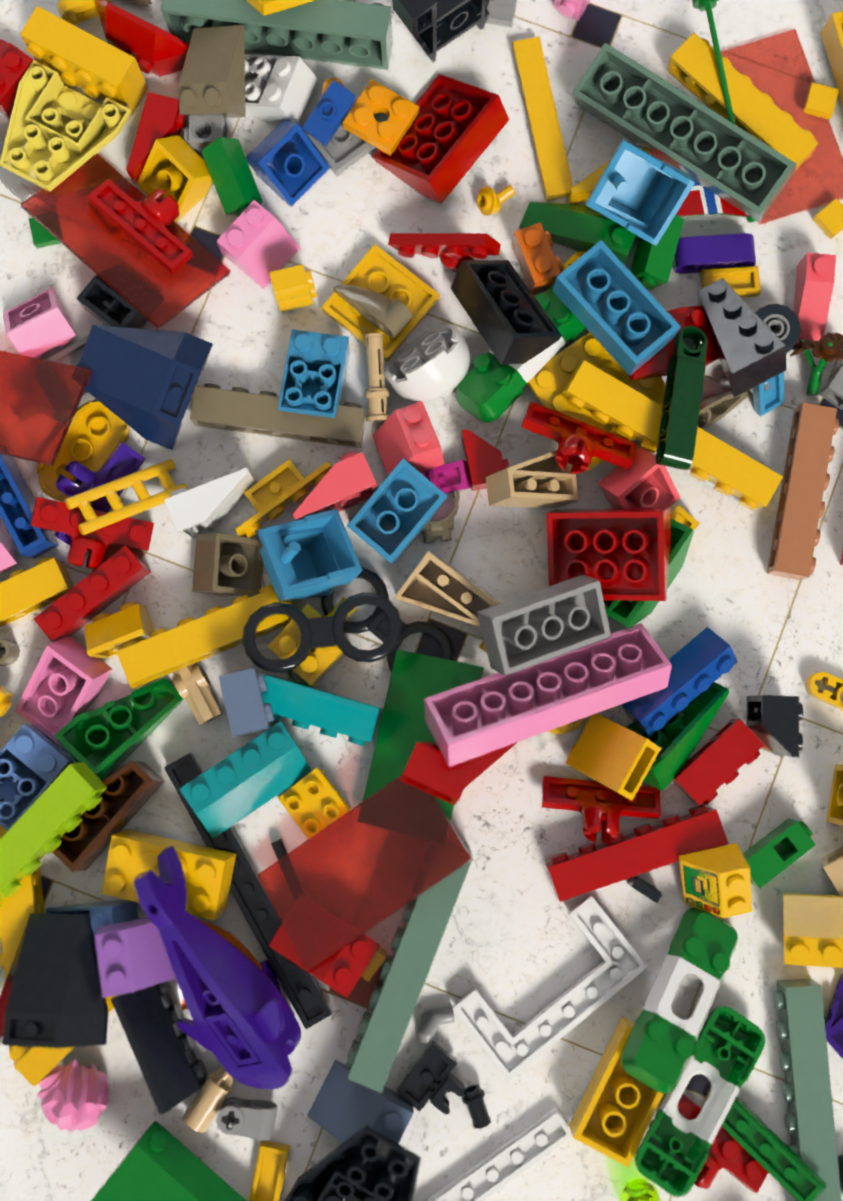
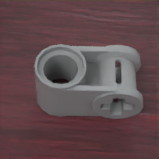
[217,1097,278,1141]

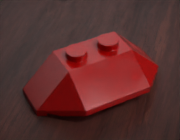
[95,0,189,77]

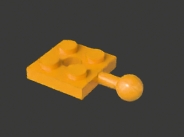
[322,77,419,156]

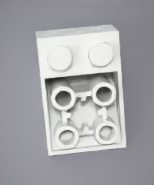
[245,54,317,126]
[164,466,257,541]

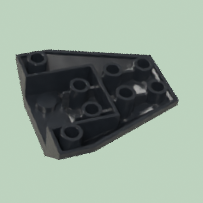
[0,913,109,1048]
[284,1125,421,1201]

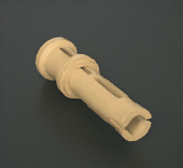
[364,333,390,422]

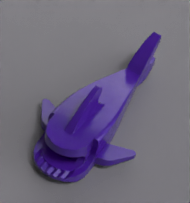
[134,846,301,1089]

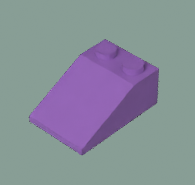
[95,918,176,998]

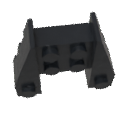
[392,0,493,62]

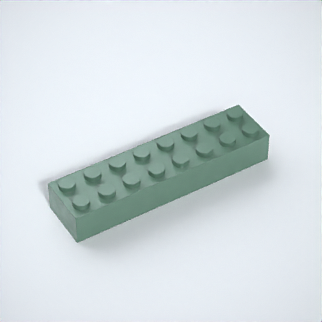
[161,0,393,70]
[572,43,796,223]
[345,841,473,1093]

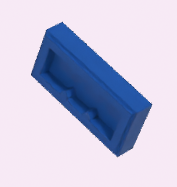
[302,80,358,147]

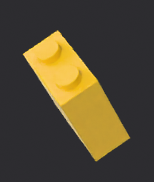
[565,713,661,801]

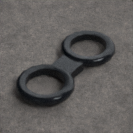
[321,567,455,673]
[242,592,402,673]

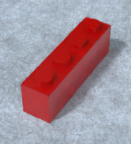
[34,545,152,642]

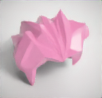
[37,1060,109,1132]

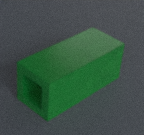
[201,137,263,217]
[631,215,684,289]
[743,818,816,888]

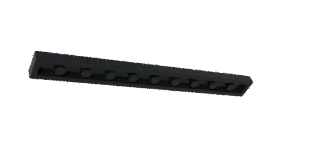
[164,753,333,1029]

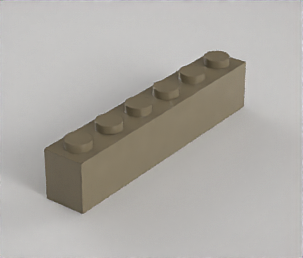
[190,383,366,448]

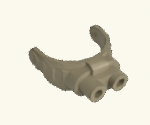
[421,490,460,544]

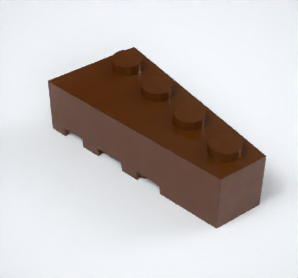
[53,761,164,872]

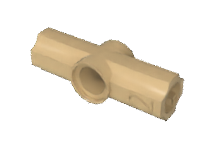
[172,663,223,725]

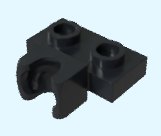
[396,1041,465,1115]

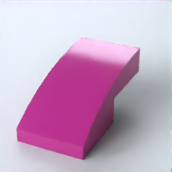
[421,460,471,494]

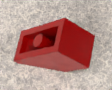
[461,429,509,491]

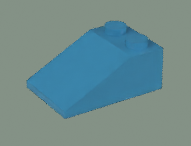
[347,459,448,564]

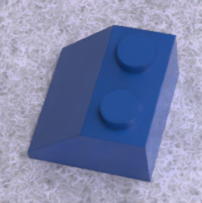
[246,119,330,207]

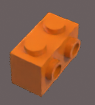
[512,222,563,295]

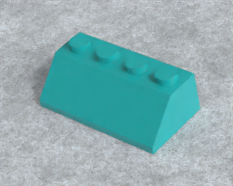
[263,675,382,746]
[179,721,311,839]

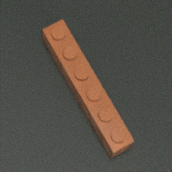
[767,402,839,580]

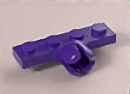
[54,441,145,545]

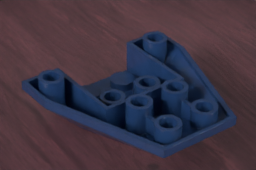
[73,325,213,450]

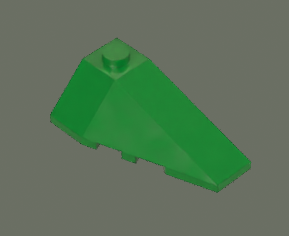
[519,202,636,264]
[54,678,184,781]
[626,682,729,791]

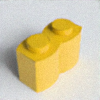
[269,264,317,312]

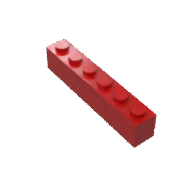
[545,805,729,902]

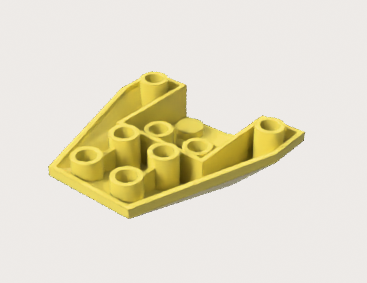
[0,60,132,192]

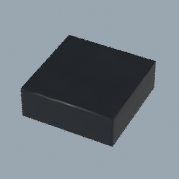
[627,876,662,903]

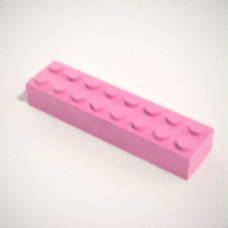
[424,623,672,767]

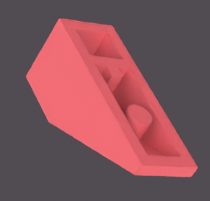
[793,253,836,347]

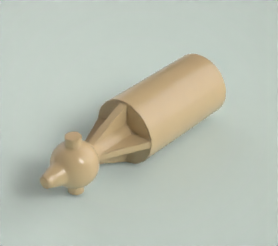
[182,1067,233,1133]

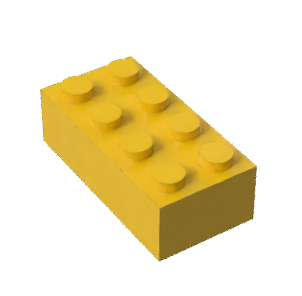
[20,6,148,115]
[101,829,236,921]
[569,1016,664,1167]

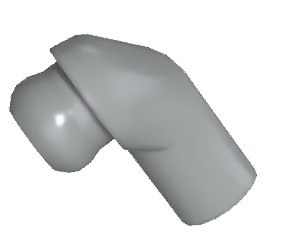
[416,1007,455,1044]

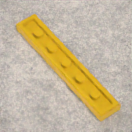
[512,36,573,201]

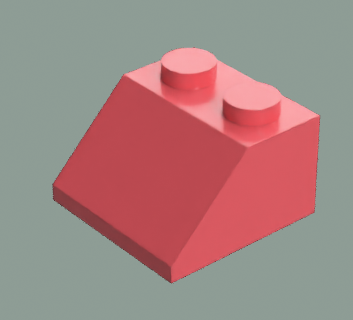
[373,401,445,476]
[598,447,680,508]

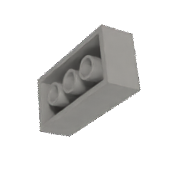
[477,575,611,676]

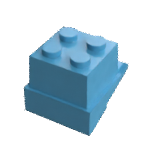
[585,139,696,246]
[257,509,363,603]

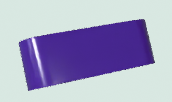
[674,233,756,274]

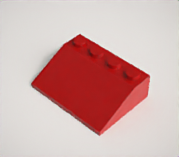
[372,74,509,204]
[546,508,671,601]

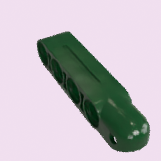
[656,326,708,470]

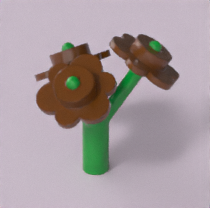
[790,333,843,395]

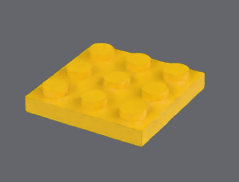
[321,244,440,362]

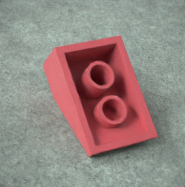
[293,451,378,520]

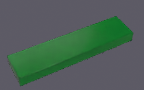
[721,1096,826,1201]

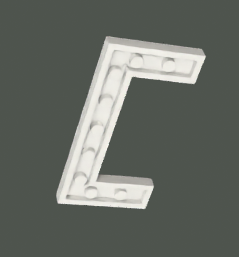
[452,894,648,1081]

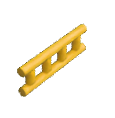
[65,459,188,535]

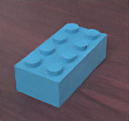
[552,240,681,376]

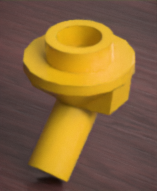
[476,184,516,216]

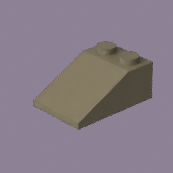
[179,25,246,118]

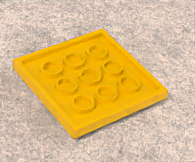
[527,332,666,472]

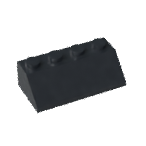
[450,260,562,365]
[111,981,207,1115]

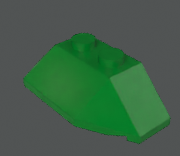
[604,518,694,628]

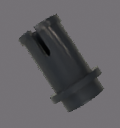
[461,1085,491,1129]

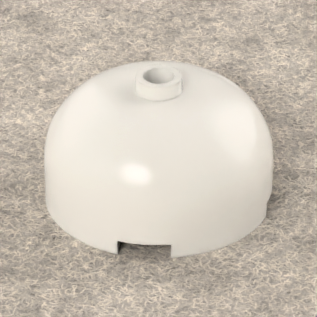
[384,324,470,403]

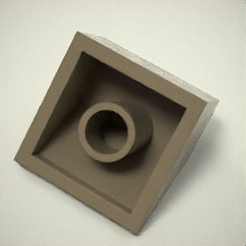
[192,532,263,597]

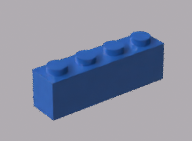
[0,444,59,559]
[621,627,738,737]

